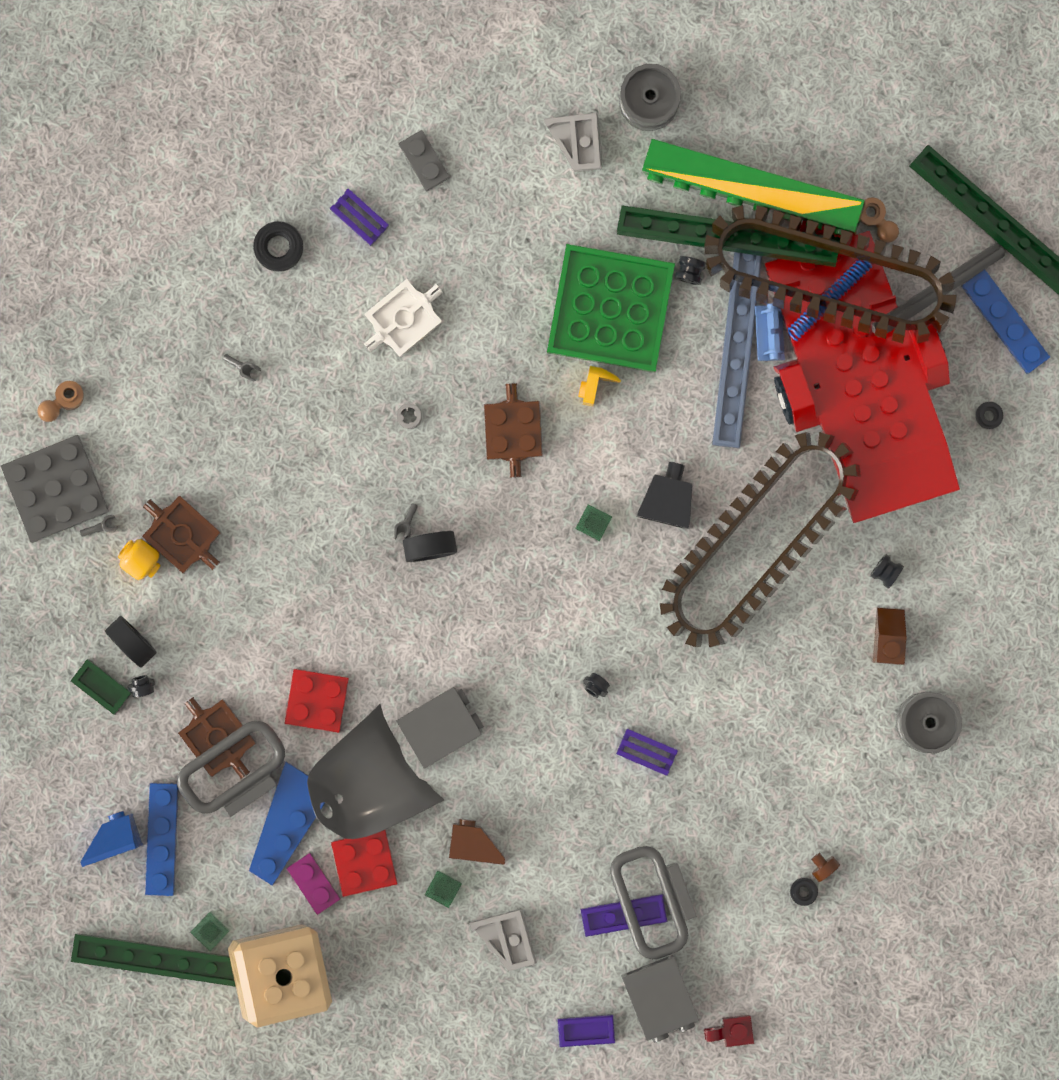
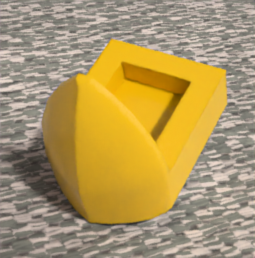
[578,366,621,406]

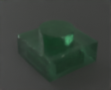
[575,504,612,542]
[424,870,462,908]
[190,912,230,951]

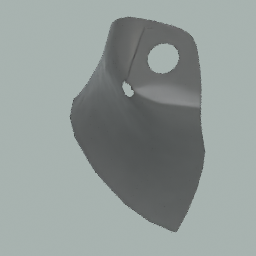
[307,704,444,839]

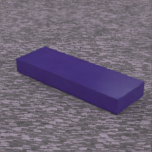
[580,894,668,937]

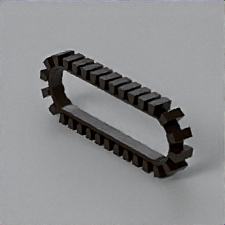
[705,205,957,344]
[660,432,861,648]

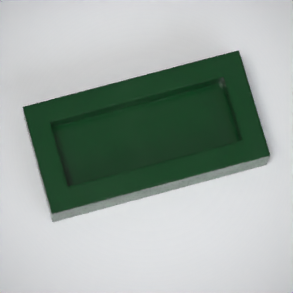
[71,659,132,715]

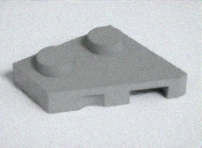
[544,113,602,172]
[469,909,537,971]

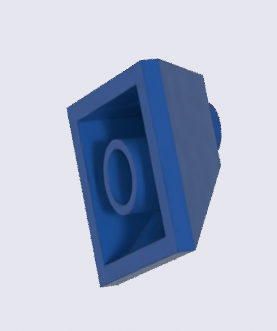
[80,811,143,867]

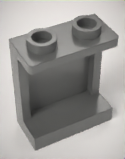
[396,687,484,769]
[621,955,699,1043]

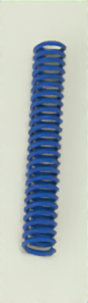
[788,260,872,341]

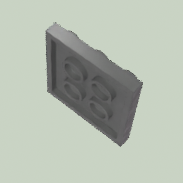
[0,435,109,543]

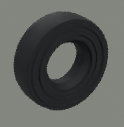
[253,221,303,272]

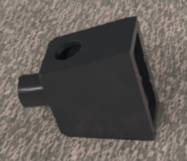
[636,462,692,529]

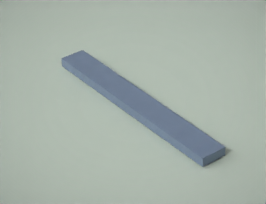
[712,252,762,449]

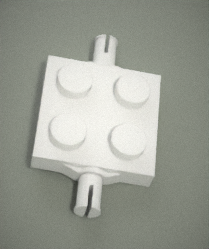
[363,279,443,357]

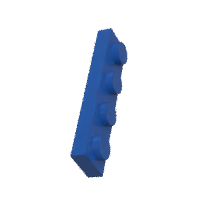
[961,270,1050,374]
[145,783,178,896]

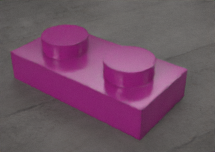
[286,853,341,915]

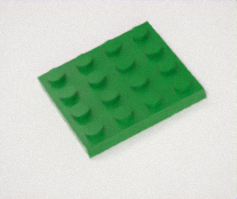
[547,244,675,373]

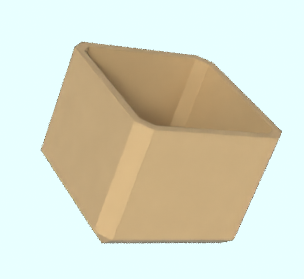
[228,924,332,1028]

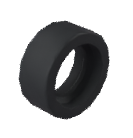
[403,531,457,562]
[105,616,157,668]

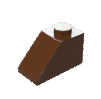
[873,607,907,665]
[449,819,505,865]

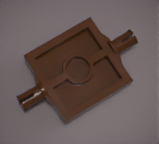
[484,383,543,478]
[142,495,221,574]
[178,697,256,779]

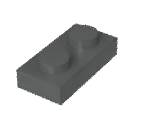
[398,130,450,192]

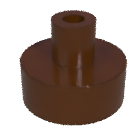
[811,852,840,882]

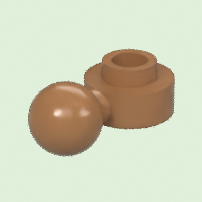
[860,197,899,243]
[37,381,84,422]

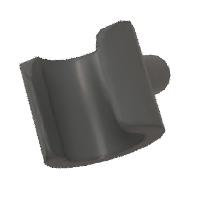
[223,354,261,382]
[394,503,418,540]
[80,515,118,537]

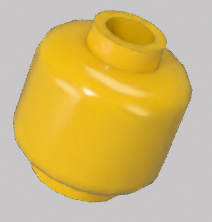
[118,539,161,580]

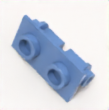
[755,303,785,361]

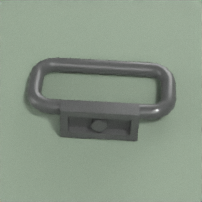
[177,721,285,817]
[610,846,697,960]

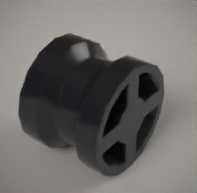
[675,256,706,285]
[870,554,904,589]

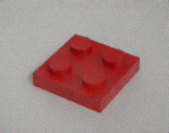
[284,669,349,733]
[331,829,398,897]

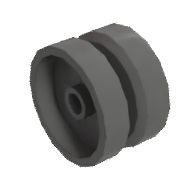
[619,63,681,131]
[896,692,962,754]

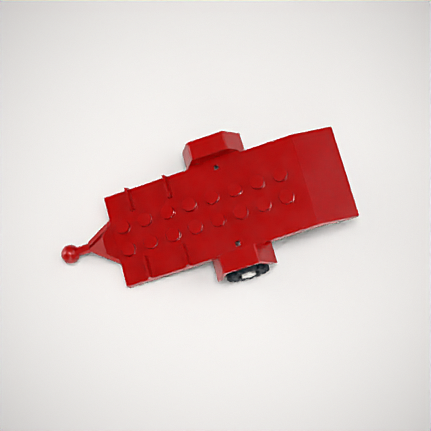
[765,221,960,523]

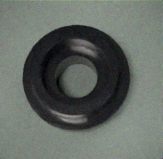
[975,402,1003,429]
[583,673,610,698]
[127,675,156,697]
[790,878,818,906]

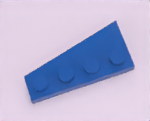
[249,761,325,886]

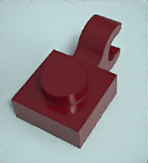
[704,1015,754,1047]

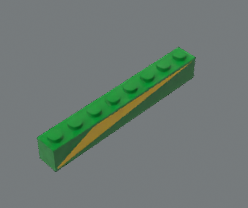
[642,139,865,236]

